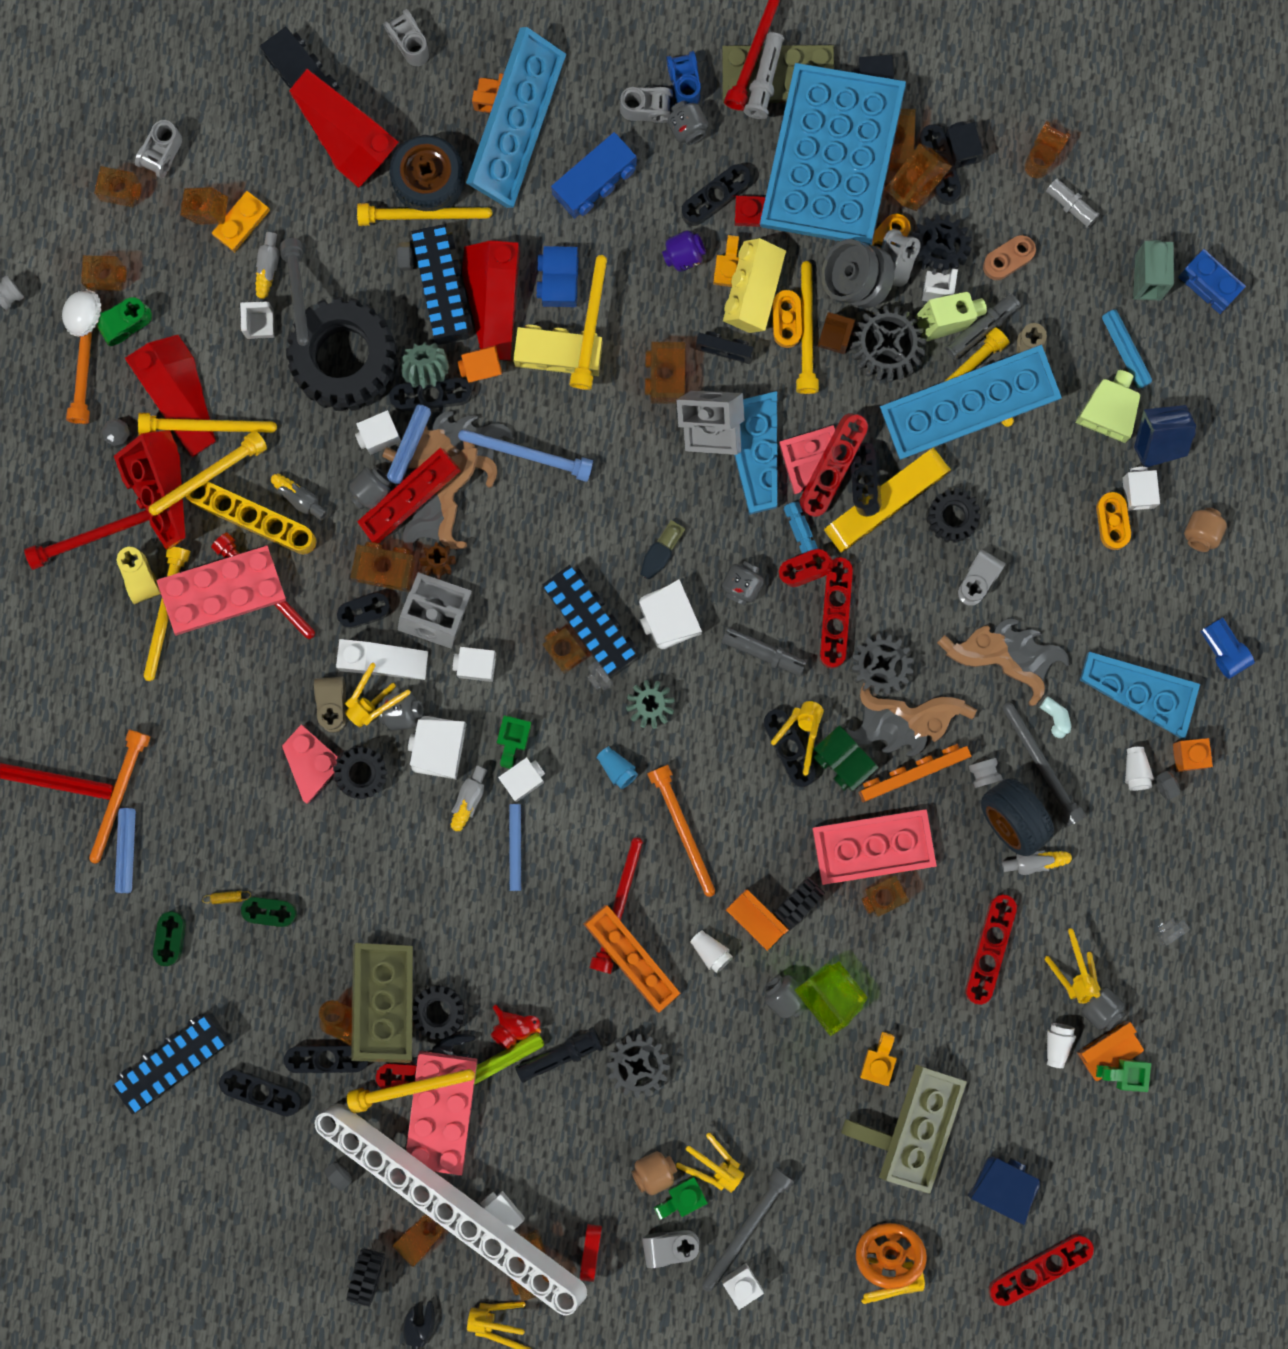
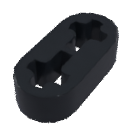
[337,593,391,629]

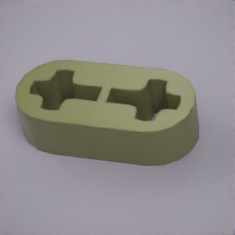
[841,1119,892,1151]

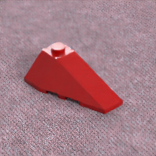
[462,240,520,361]

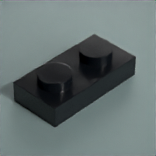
[695,331,754,364]

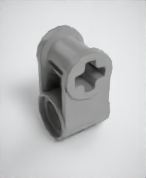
[383,9,430,66]
[619,87,673,123]
[135,120,182,179]
[882,229,920,287]
[958,549,1006,606]
[642,1230,700,1268]

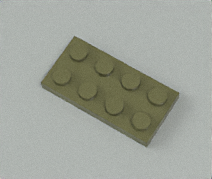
[722,45,834,103]
[351,943,413,1063]
[879,1065,967,1194]

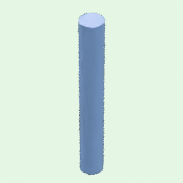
[509,804,521,891]

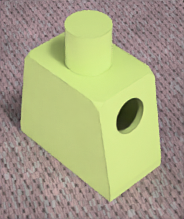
[915,292,987,342]
[1075,370,1140,443]

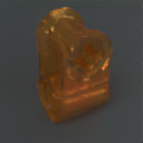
[1024,121,1071,179]
[319,1000,352,1046]
[392,1214,445,1267]

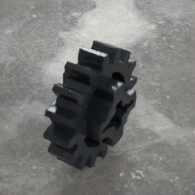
[910,214,972,275]

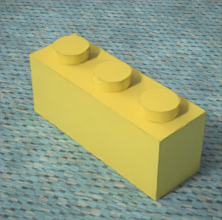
[723,238,786,333]
[513,325,603,377]

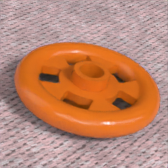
[855,1223,927,1289]

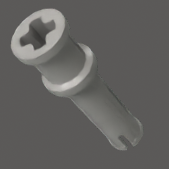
[743,32,784,119]

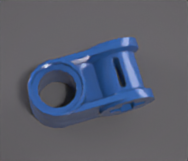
[666,51,701,104]

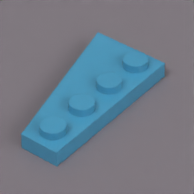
[734,391,777,515]
[1080,652,1200,740]

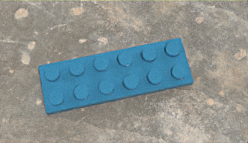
[466,27,566,208]
[880,345,1062,460]

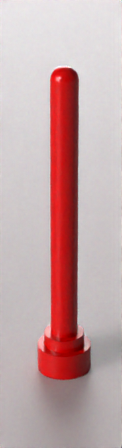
[724,0,780,111]
[24,510,150,570]
[211,532,315,639]
[589,837,643,974]

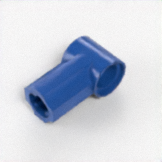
[1200,618,1255,679]

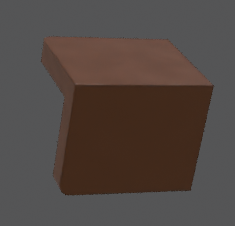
[817,312,855,354]

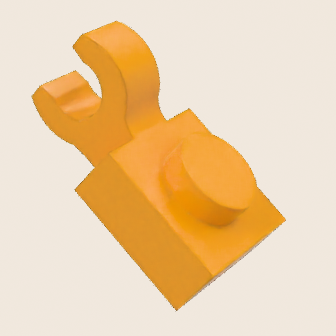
[713,235,739,287]
[860,1032,897,1087]

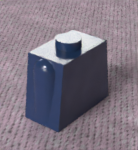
[1134,405,1196,467]
[967,1155,1040,1226]

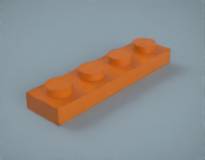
[858,744,972,802]
[583,905,681,1013]

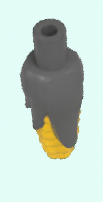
[271,474,327,520]

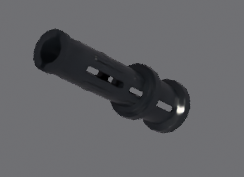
[515,1027,604,1083]

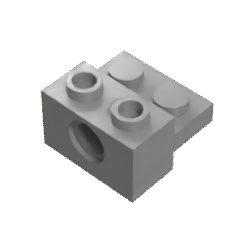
[677,390,744,455]
[398,572,472,649]

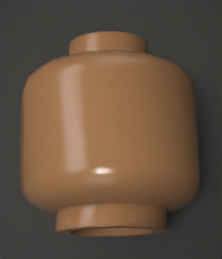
[1184,508,1227,552]
[631,1151,677,1195]

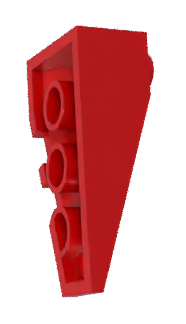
[289,69,399,188]
[125,334,216,457]
[114,430,185,549]

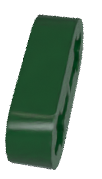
[241,897,297,927]
[153,912,186,966]

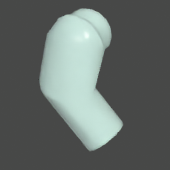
[1039,696,1072,738]

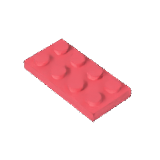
[157,546,286,636]
[812,809,937,885]
[406,1051,478,1176]

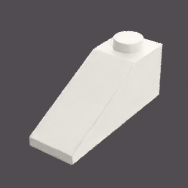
[336,639,429,680]

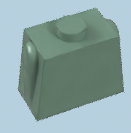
[1133,240,1174,301]

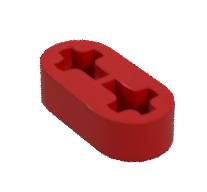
[779,549,833,587]
[376,1063,417,1089]
[579,1224,602,1282]

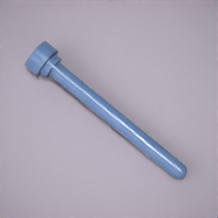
[458,430,593,482]

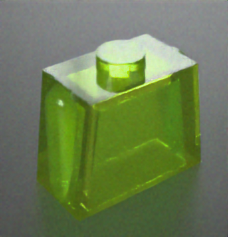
[795,961,868,1037]

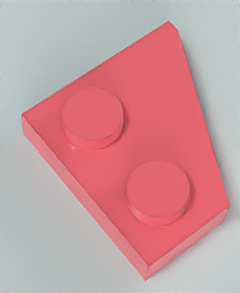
[778,425,842,494]
[282,724,338,804]

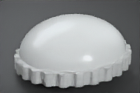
[62,289,101,337]

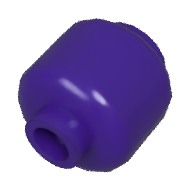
[662,230,706,272]

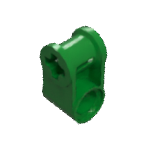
[96,297,152,347]

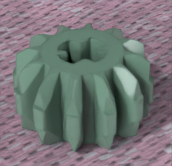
[400,342,449,389]
[626,680,675,729]

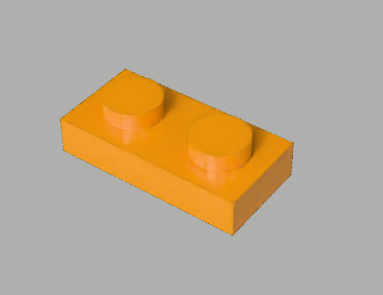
[212,191,270,253]

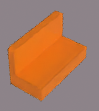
[726,889,788,951]
[1077,1021,1144,1081]

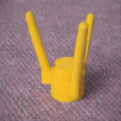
[345,663,411,728]
[771,701,824,776]
[1045,928,1101,1004]
[676,1133,744,1193]
[861,1257,925,1304]
[467,1301,531,1349]

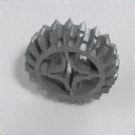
[849,305,926,382]

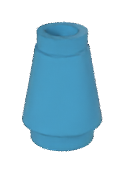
[597,746,638,789]

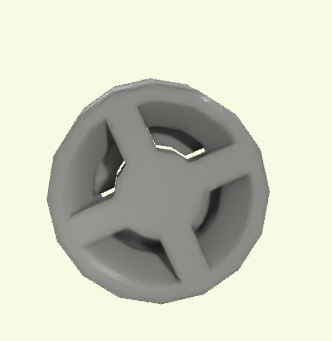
[0,274,24,311]
[969,758,1003,788]

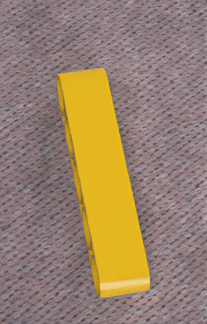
[824,448,951,553]
[186,482,317,555]

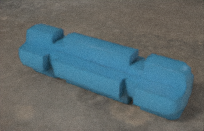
[784,502,818,554]

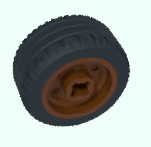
[389,135,465,211]
[981,779,1054,856]

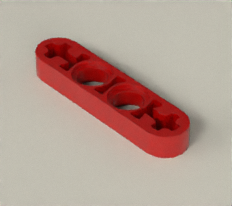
[800,413,868,517]
[819,557,853,669]
[965,895,1017,1005]
[989,1234,1094,1306]

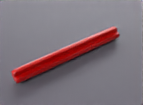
[0,763,114,800]

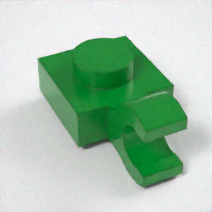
[497,715,532,769]
[1096,1059,1151,1092]
[654,1176,708,1220]

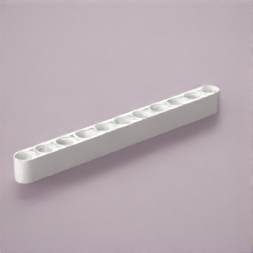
[315,1104,587,1315]

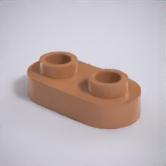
[983,235,1036,280]

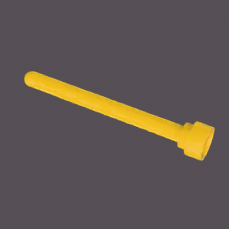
[357,203,493,226]
[569,255,607,390]
[796,261,819,394]
[944,327,1010,382]
[138,412,277,435]
[149,431,267,516]
[143,547,191,681]
[347,1069,475,1114]

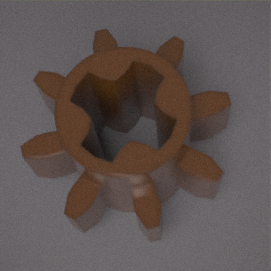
[419,542,456,580]

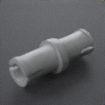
[1046,178,1100,228]

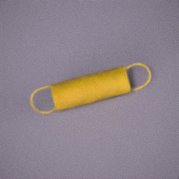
[202,890,251,904]

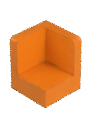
[472,73,504,113]

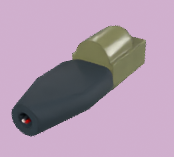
[640,520,685,580]

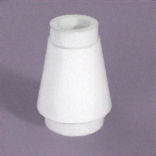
[1125,747,1154,791]
[690,930,733,973]
[1047,1023,1076,1068]

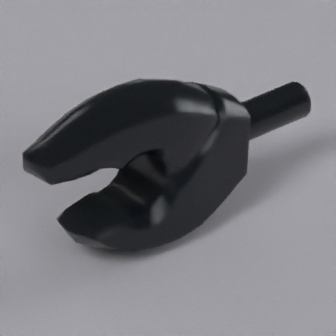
[413,1034,476,1065]
[403,1300,435,1349]

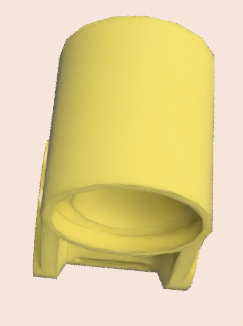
[117,547,161,604]

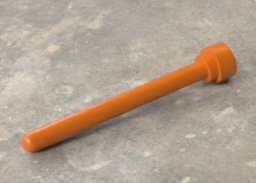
[66,331,92,424]
[89,729,151,864]
[647,765,715,897]

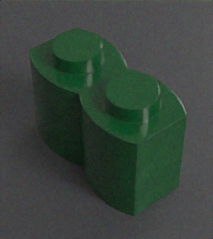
[813,725,878,792]

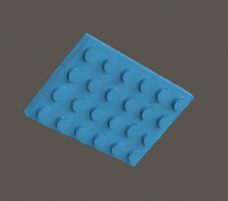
[760,63,906,245]

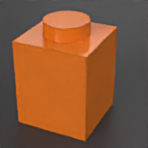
[458,345,502,383]
[1173,738,1213,772]

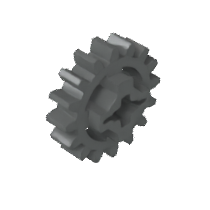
[851,634,914,697]
[606,1033,670,1098]

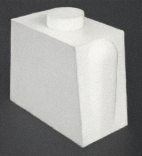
[639,580,702,649]
[408,716,467,780]

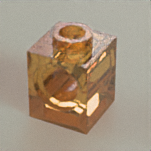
[94,166,142,208]
[180,187,228,225]
[81,255,127,291]
[542,627,587,674]
[861,875,909,917]

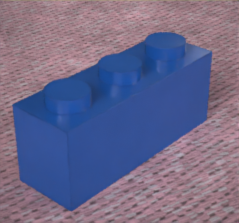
[551,132,637,219]

